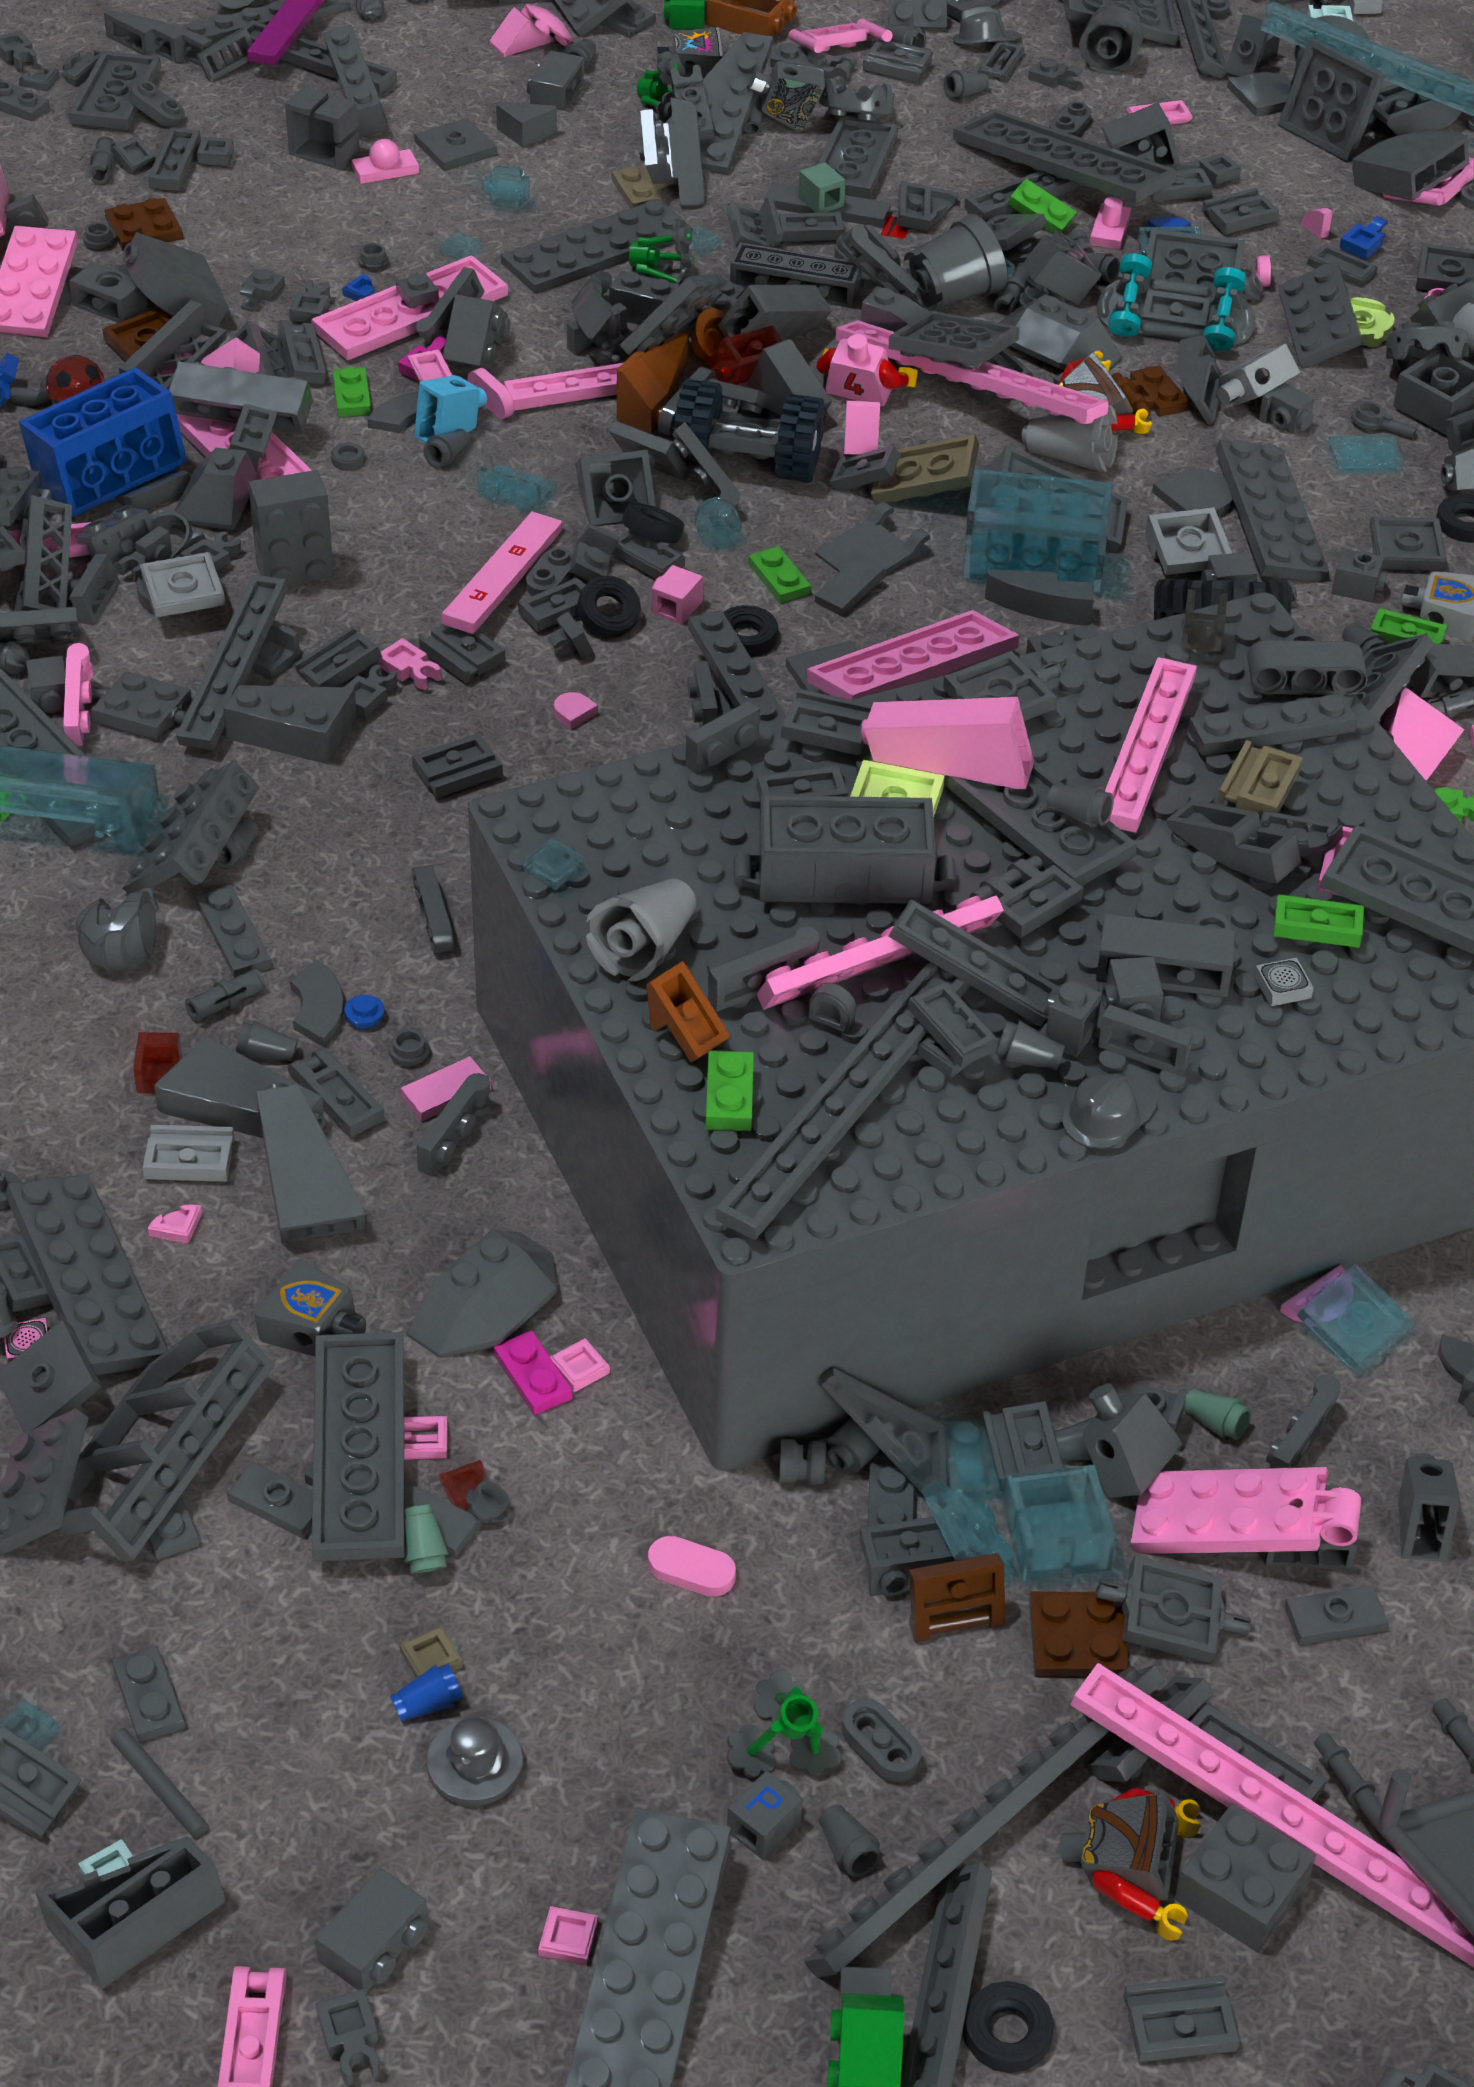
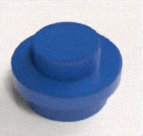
[344,995,384,1029]

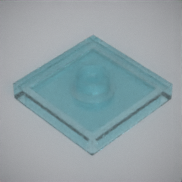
[1297,1263,1416,1376]

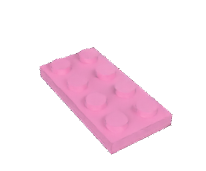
[0,226,79,338]

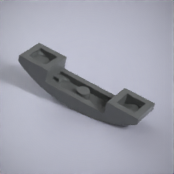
[572,271,612,340]

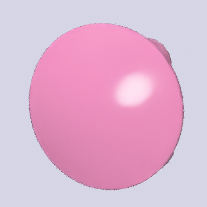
[521,4,573,47]

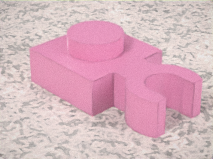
[377,638,441,690]

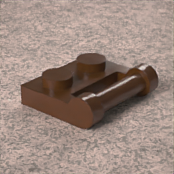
[909,1553,1005,1642]

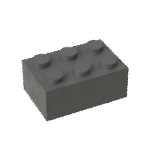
[248,470,334,585]

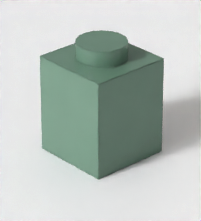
[798,162,846,213]

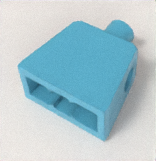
[414,375,487,444]

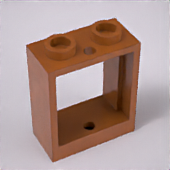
[707,0,797,37]

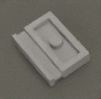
[143,1125,234,1182]

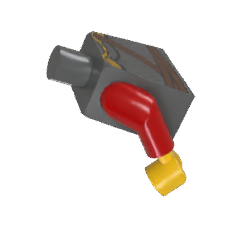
[1049,351,1153,434]
[1060,1788,1201,1941]

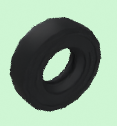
[1436,494,1474,543]
[622,503,684,544]
[577,576,641,638]
[723,605,778,657]
[963,1981,1054,2073]

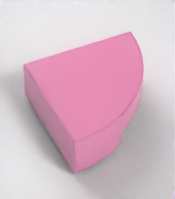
[1301,208,1333,239]
[148,1204,202,1244]

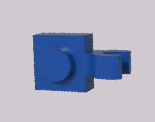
[1340,216,1388,260]
[0,352,19,408]

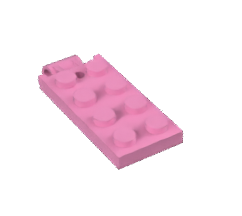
[1131,1467,1361,1554]

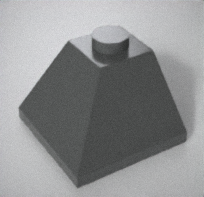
[174,447,259,530]
[575,450,656,525]

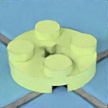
[1350,297,1395,347]

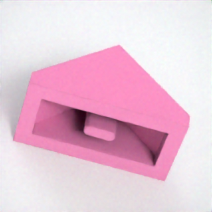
[489,7,554,57]
[201,337,260,373]
[844,401,880,455]

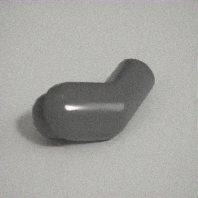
[9,380,59,406]

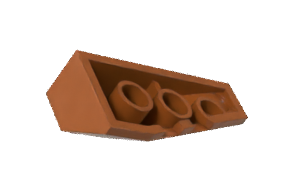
[617,331,689,435]

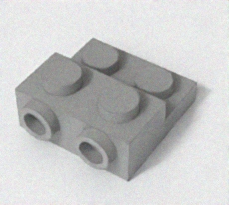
[1145,507,1232,575]

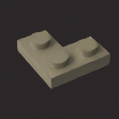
[612,165,678,208]

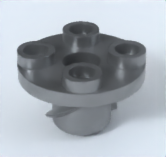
[427,1716,523,1809]

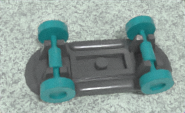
[1097,253,1255,351]

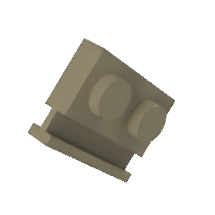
[1217,740,1303,816]

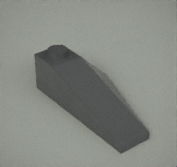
[861,286,929,332]

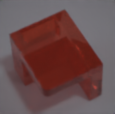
[133,1032,182,1093]

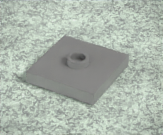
[140,552,226,618]

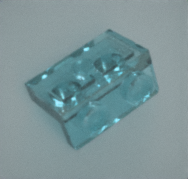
[477,464,556,513]

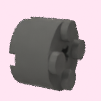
[1079,6,1144,75]

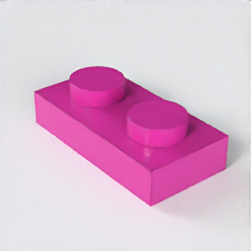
[494,1330,573,1415]

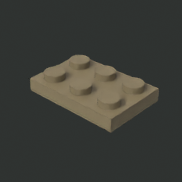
[871,434,979,505]

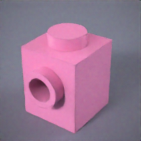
[651,565,703,625]

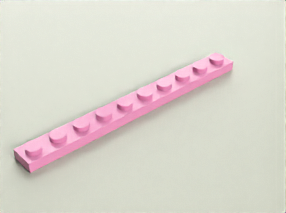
[836,320,1109,424]
[1070,1663,1474,1968]

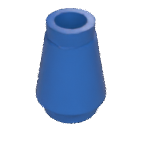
[390,1663,464,1722]

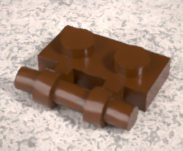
[1112,365,1189,419]

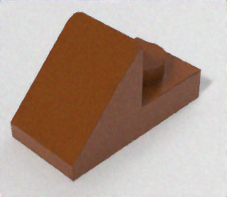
[646,961,731,1062]

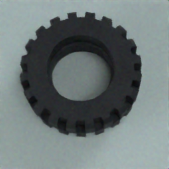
[1153,579,1292,621]

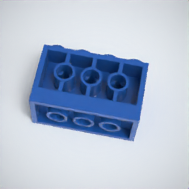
[19,367,187,517]

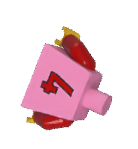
[816,334,918,407]

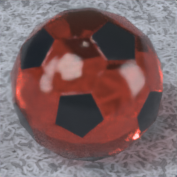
[45,355,105,405]

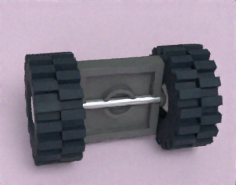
[673,379,825,483]

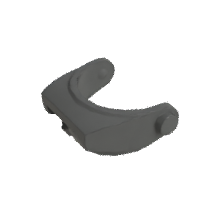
[151,511,206,559]

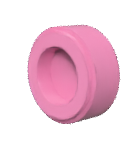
[1256,255,1271,287]

